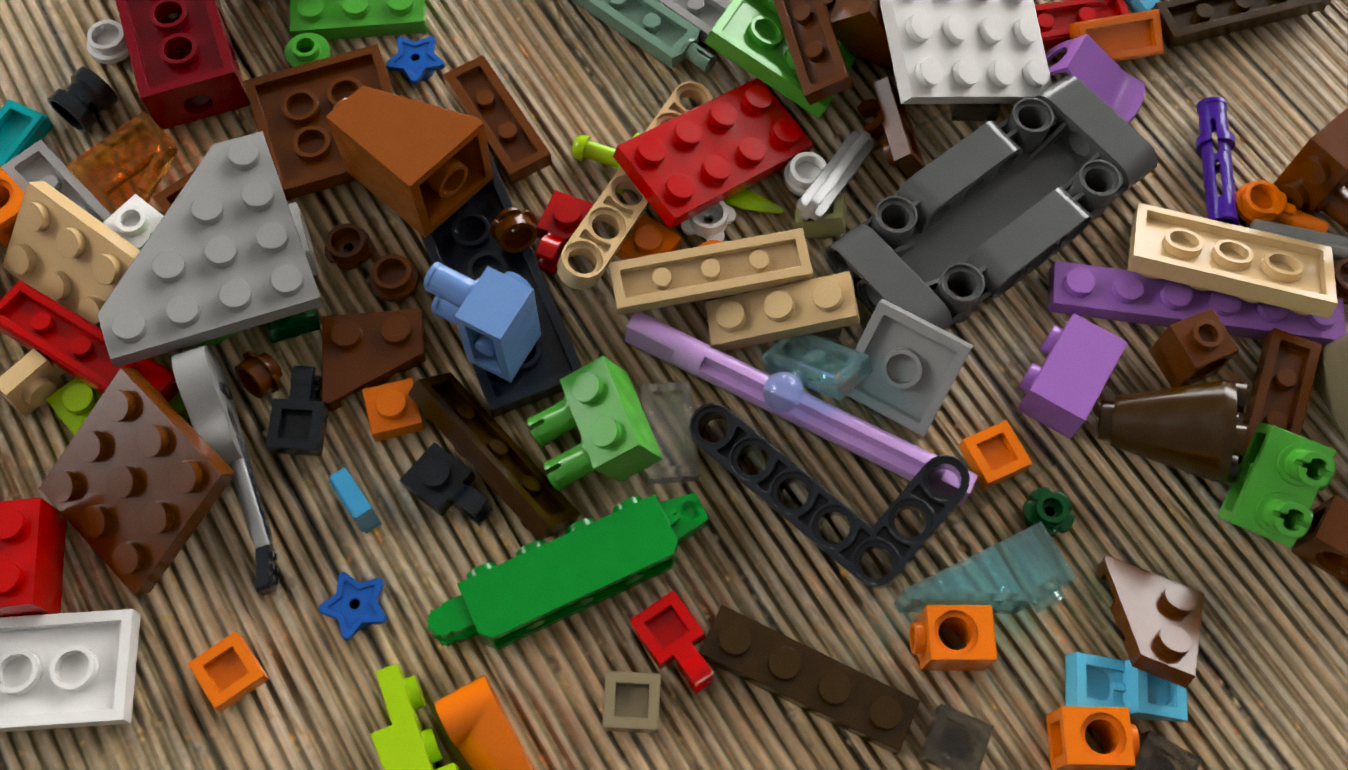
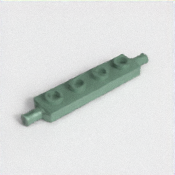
[572,0,717,73]

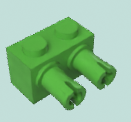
[527,356,663,491]
[1217,422,1336,548]

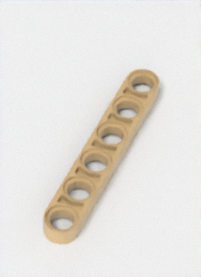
[557,81,713,290]

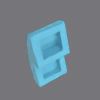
[1065,652,1188,722]

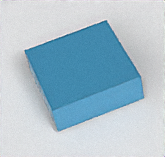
[329,467,382,534]

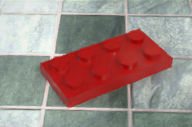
[613,78,814,229]

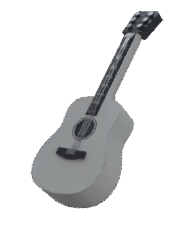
[171,345,279,595]

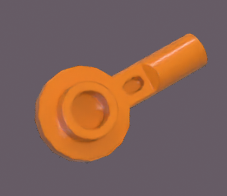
[1235,180,1329,232]

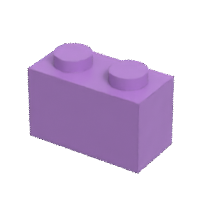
[1017,313,1128,439]

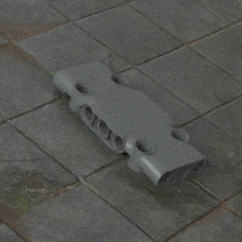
[825,75,1158,330]

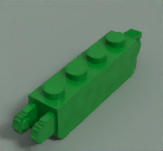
[427,492,709,650]

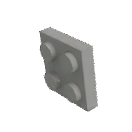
[835,299,974,436]

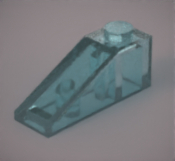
[894,522,1076,614]

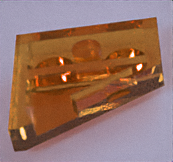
[66,111,178,215]

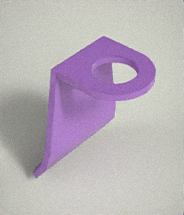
[1045,34,1145,124]

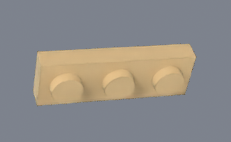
[706,271,860,352]

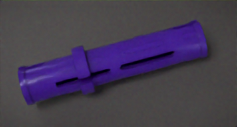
[1195,97,1239,225]

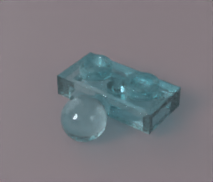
[762,334,873,412]

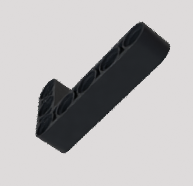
[689,403,970,589]

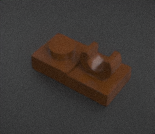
[857,76,925,178]

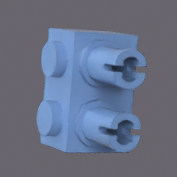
[423,262,541,382]

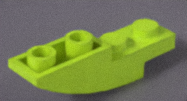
[370,663,461,770]

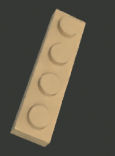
[609,228,813,315]

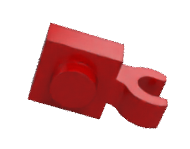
[535,190,595,275]
[629,590,714,694]

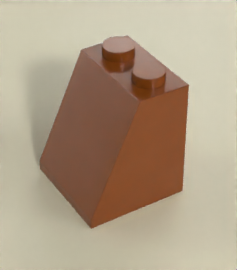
[326,86,494,238]

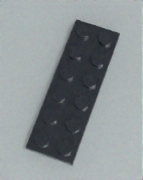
[420,152,582,418]

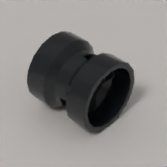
[47,66,118,133]

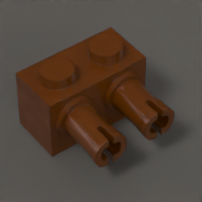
[1273,108,1348,233]

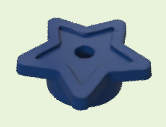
[386,36,445,85]
[318,572,388,641]

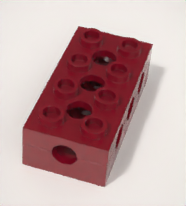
[115,0,250,131]

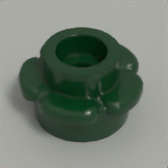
[1023,487,1074,537]

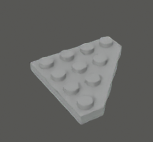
[97,131,323,368]

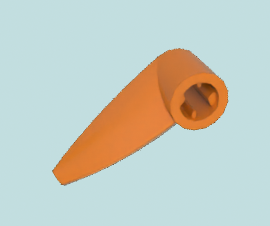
[434,674,534,770]

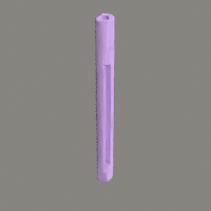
[624,311,978,506]

